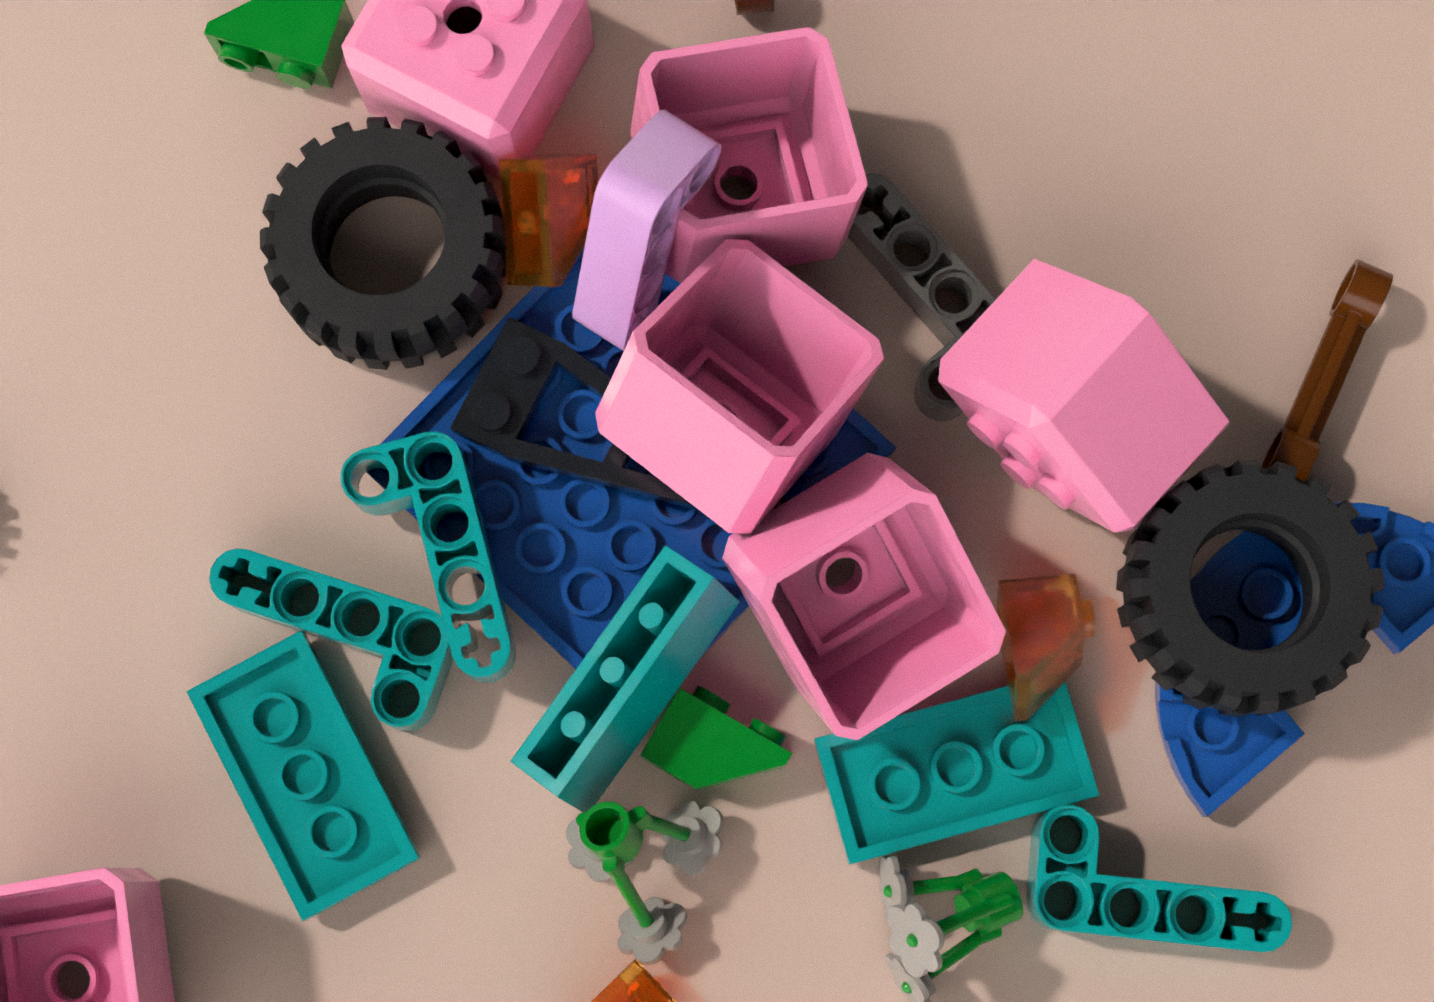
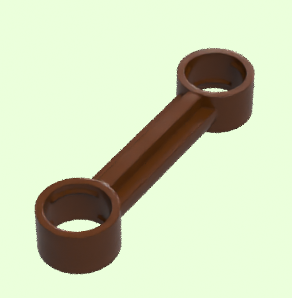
[1261,259,1393,481]

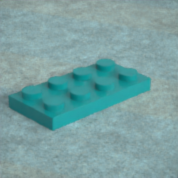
[186,630,422,921]
[814,671,1099,865]

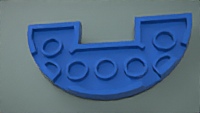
[1155,502,1434,817]

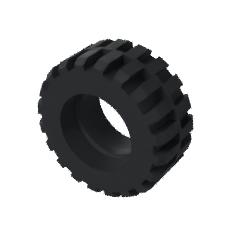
[260,117,510,370]
[1116,459,1385,717]

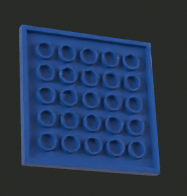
[366,232,896,670]

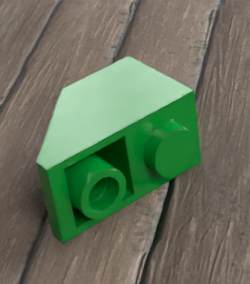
[204,0,355,89]
[640,686,792,791]

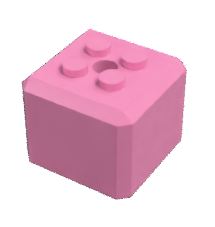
[341,0,595,181]
[630,27,868,283]
[595,239,884,533]
[938,259,1230,532]
[722,453,1006,740]
[0,867,175,1002]

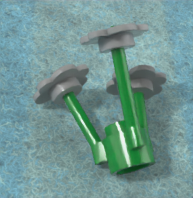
[566,801,724,965]
[879,856,1023,1002]

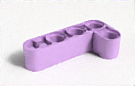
[572,109,722,351]

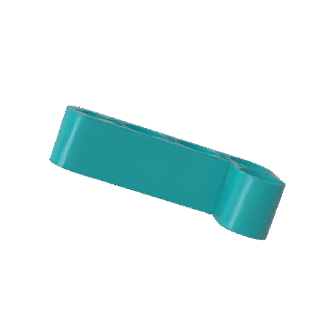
[340,431,516,683]
[209,548,453,732]
[1026,805,1292,952]

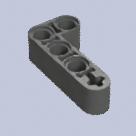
[848,173,996,421]

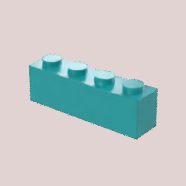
[510,545,740,813]

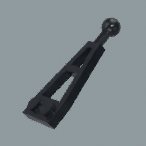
[450,317,787,511]

